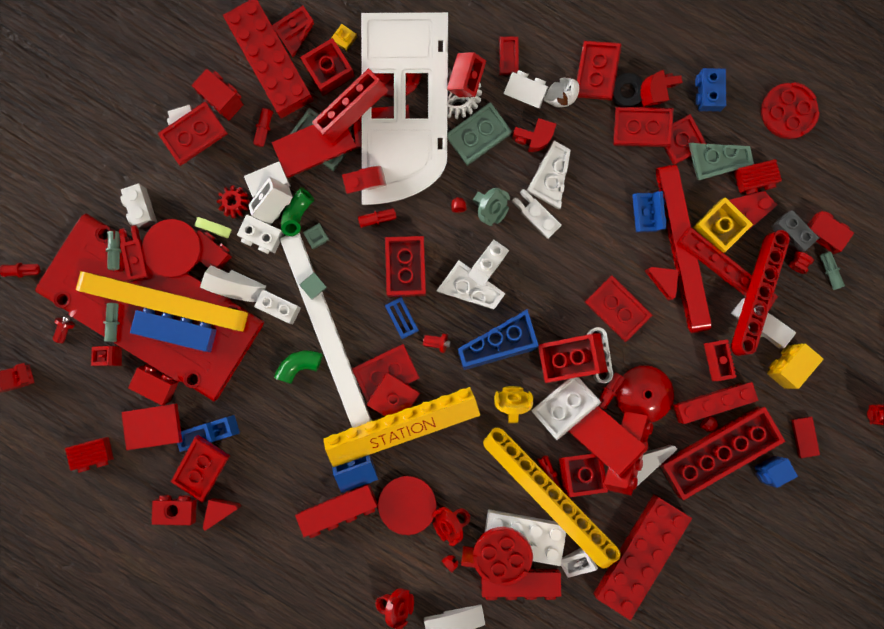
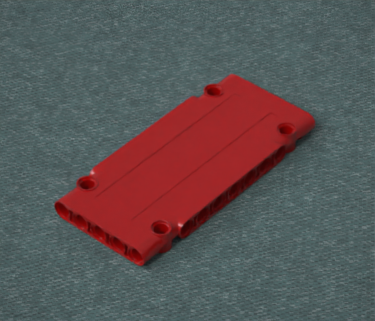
[35,213,264,402]

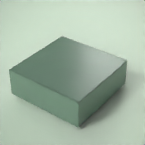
[303,223,329,249]
[299,273,327,300]

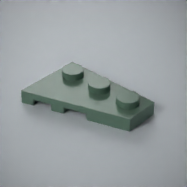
[689,143,754,180]

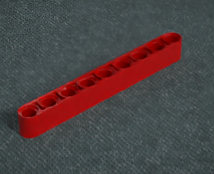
[656,164,711,333]

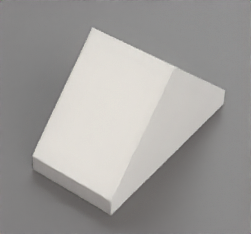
[561,548,598,578]

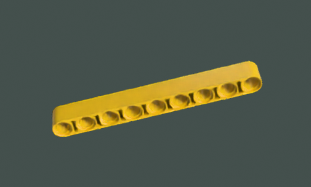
[76,271,248,332]
[483,428,620,568]

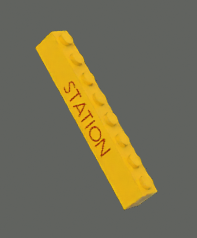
[324,387,480,467]

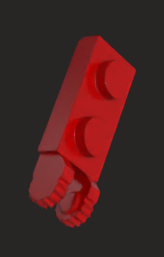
[119,225,149,282]

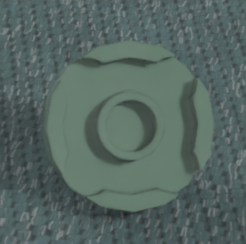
[472,188,510,226]

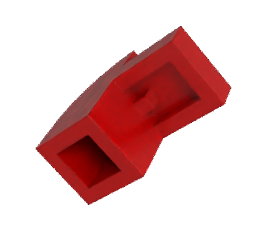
[640,70,683,107]
[512,118,556,152]
[342,166,387,194]
[0,363,34,393]

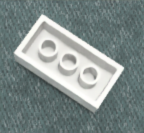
[484,509,566,566]

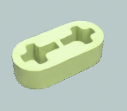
[194,217,232,238]

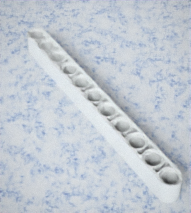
[280,233,372,428]

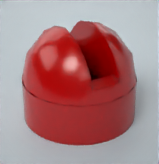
[451,197,467,213]
[700,416,718,431]
[442,555,458,573]

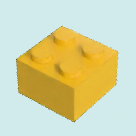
[692,197,753,253]
[767,343,823,389]

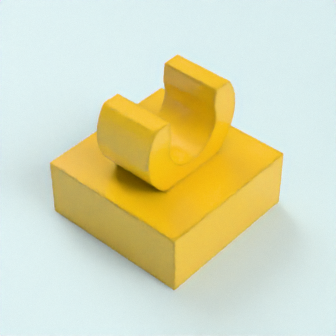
[331,24,357,52]

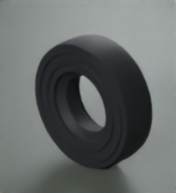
[612,73,643,107]

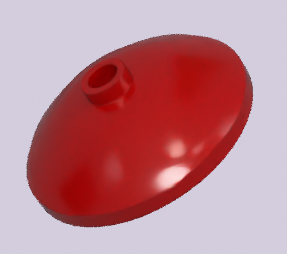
[616,366,674,422]

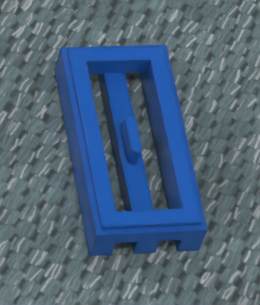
[385,297,419,339]

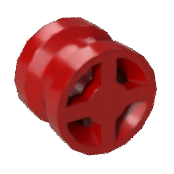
[789,251,814,274]

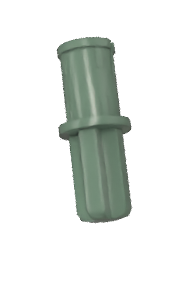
[106,231,122,270]
[820,252,845,290]
[103,303,120,342]

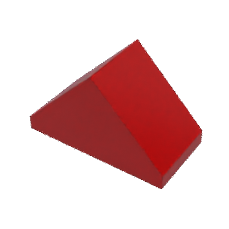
[644,267,679,301]
[91,346,122,366]
[203,498,242,531]

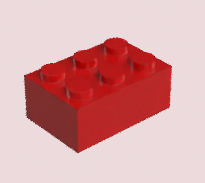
[385,236,426,297]
[538,333,608,383]

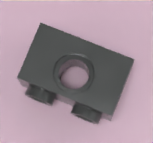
[771,210,819,253]

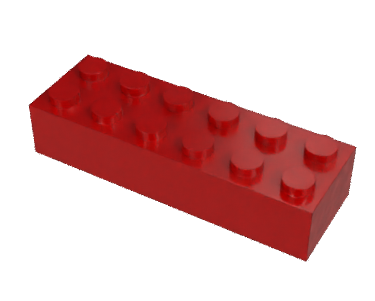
[223,0,313,119]
[660,406,786,500]
[593,494,692,621]

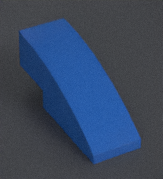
[177,415,240,452]

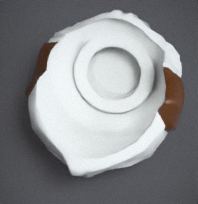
[544,77,579,107]

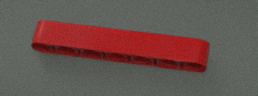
[731,230,790,356]

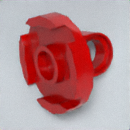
[432,507,470,546]
[375,588,414,629]

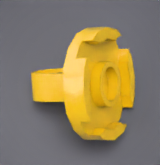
[494,386,533,423]

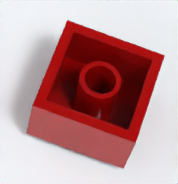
[300,38,355,96]
[191,69,244,121]
[559,454,608,497]

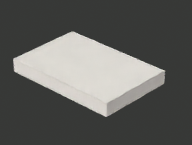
[531,377,601,440]

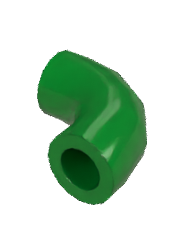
[281,187,314,237]
[274,350,323,384]

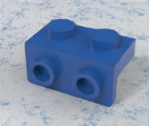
[633,191,666,232]

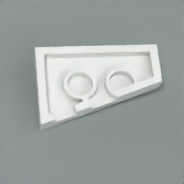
[527,141,570,209]
[436,261,505,310]

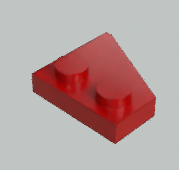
[272,6,314,57]
[729,191,777,231]

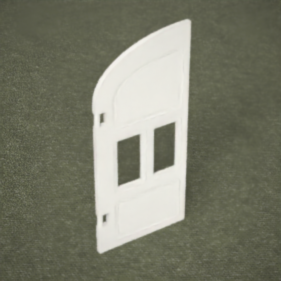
[361,12,448,205]

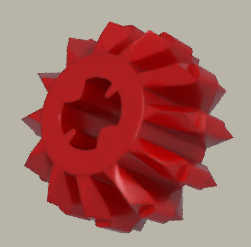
[217,185,250,218]

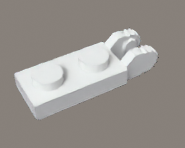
[512,189,562,239]

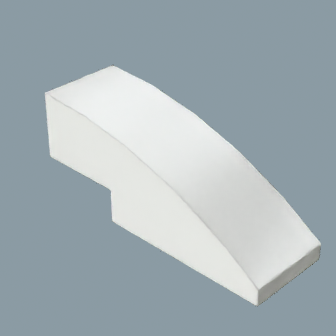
[200,265,266,302]
[731,298,796,349]
[424,604,485,629]

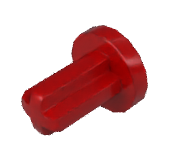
[53,316,75,344]
[423,334,451,353]

